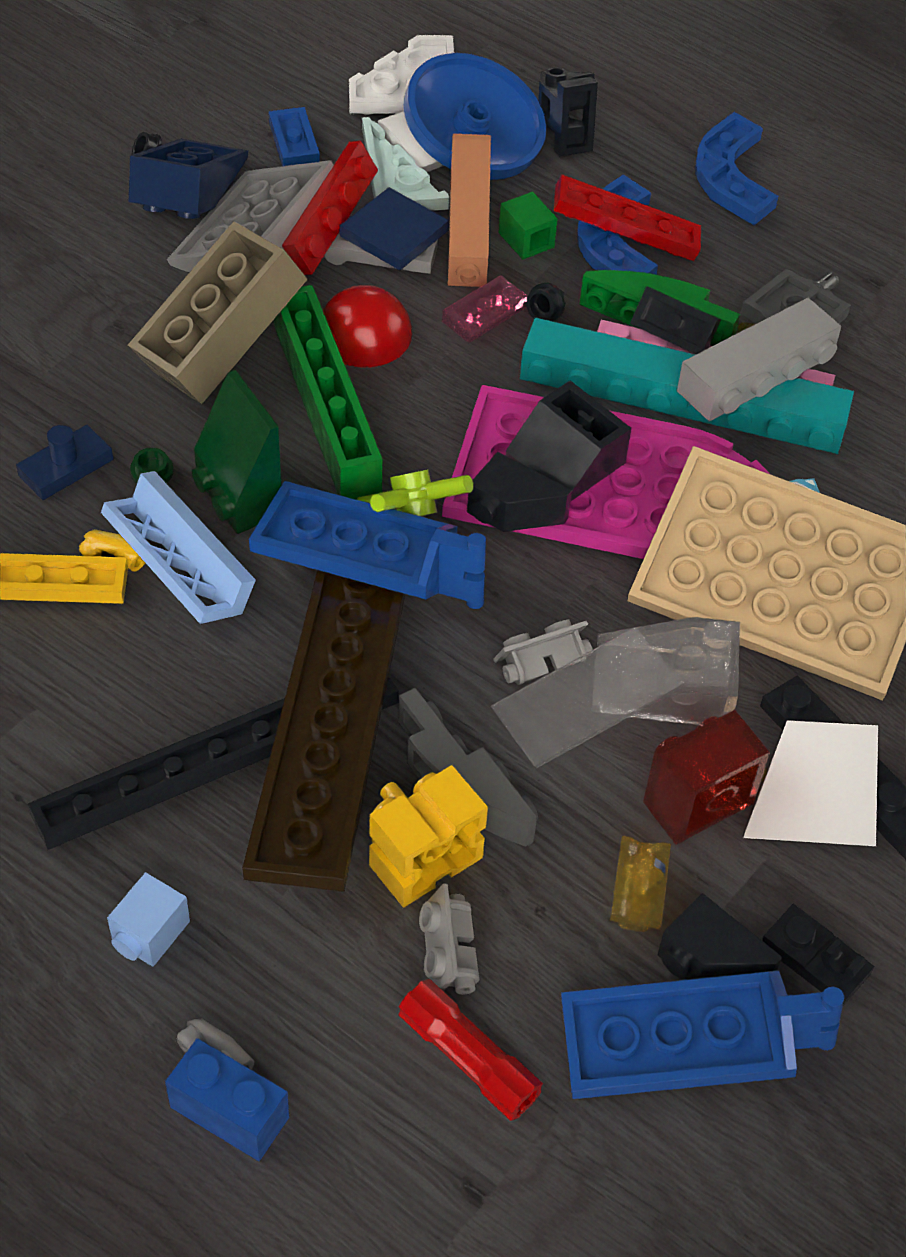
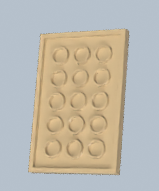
[627,446,906,701]

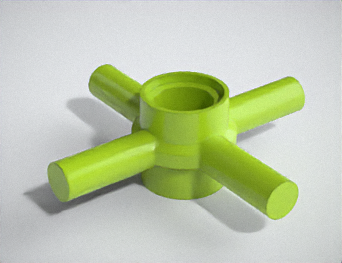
[356,469,473,516]

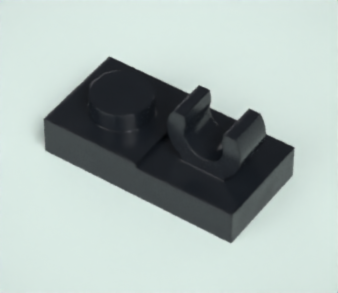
[630,286,721,354]
[762,903,875,1006]

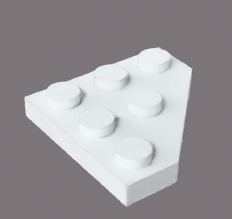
[349,35,454,115]

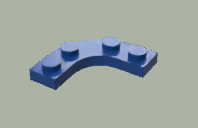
[695,112,779,225]
[577,175,658,275]

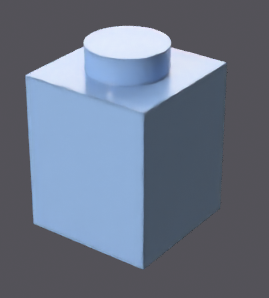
[107,872,190,967]

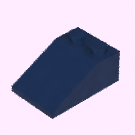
[129,138,248,219]

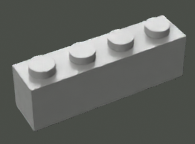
[677,297,841,422]

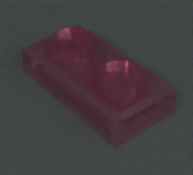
[442,275,528,343]

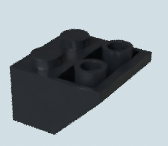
[505,381,632,502]

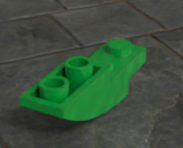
[579,270,740,346]

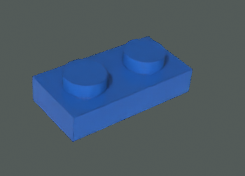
[269,107,320,166]

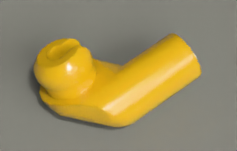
[79,529,145,572]

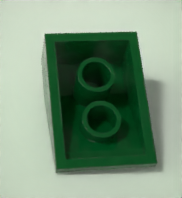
[192,370,281,534]

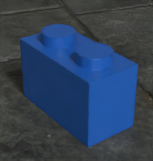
[165,1038,289,1162]

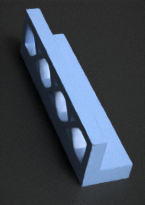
[101,471,256,624]

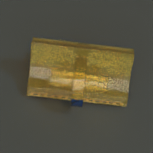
[610,836,671,932]

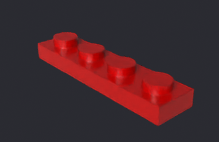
[282,140,378,275]
[553,174,701,261]

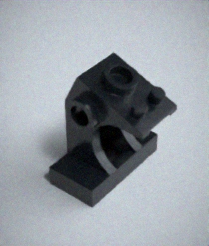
[538,67,598,157]

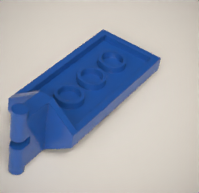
[249,481,486,609]
[561,971,844,1099]

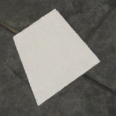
[743,721,878,846]

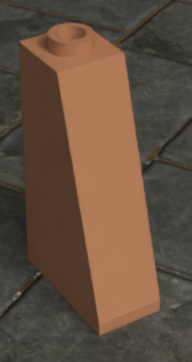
[448,133,491,287]

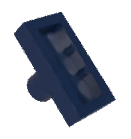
[16,425,113,501]

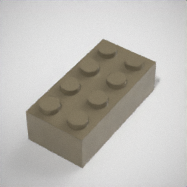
[128,221,308,404]

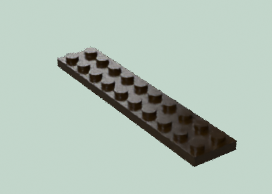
[242,570,406,892]

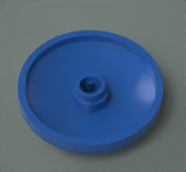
[403,53,546,180]

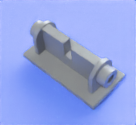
[493,619,593,685]
[419,883,480,994]

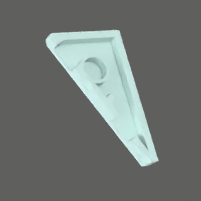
[362,117,449,211]

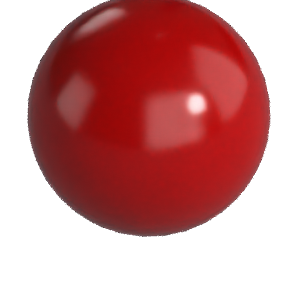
[323,285,412,367]

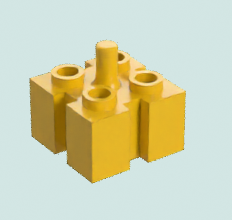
[369,765,488,908]

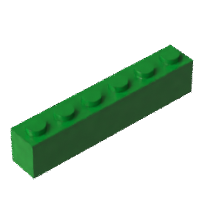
[274,285,383,499]

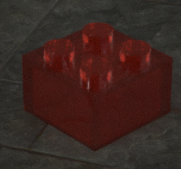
[643,710,770,845]

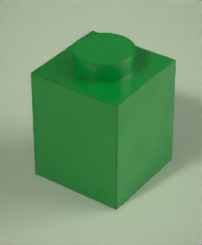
[498,192,558,260]

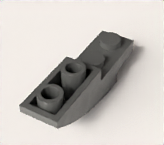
[398,688,538,847]

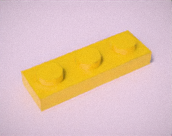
[0,553,128,604]

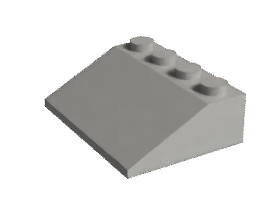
[167,160,334,273]

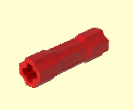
[398,979,543,1121]

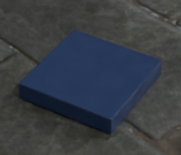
[340,187,449,270]

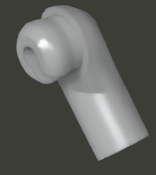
[177,1019,254,1070]

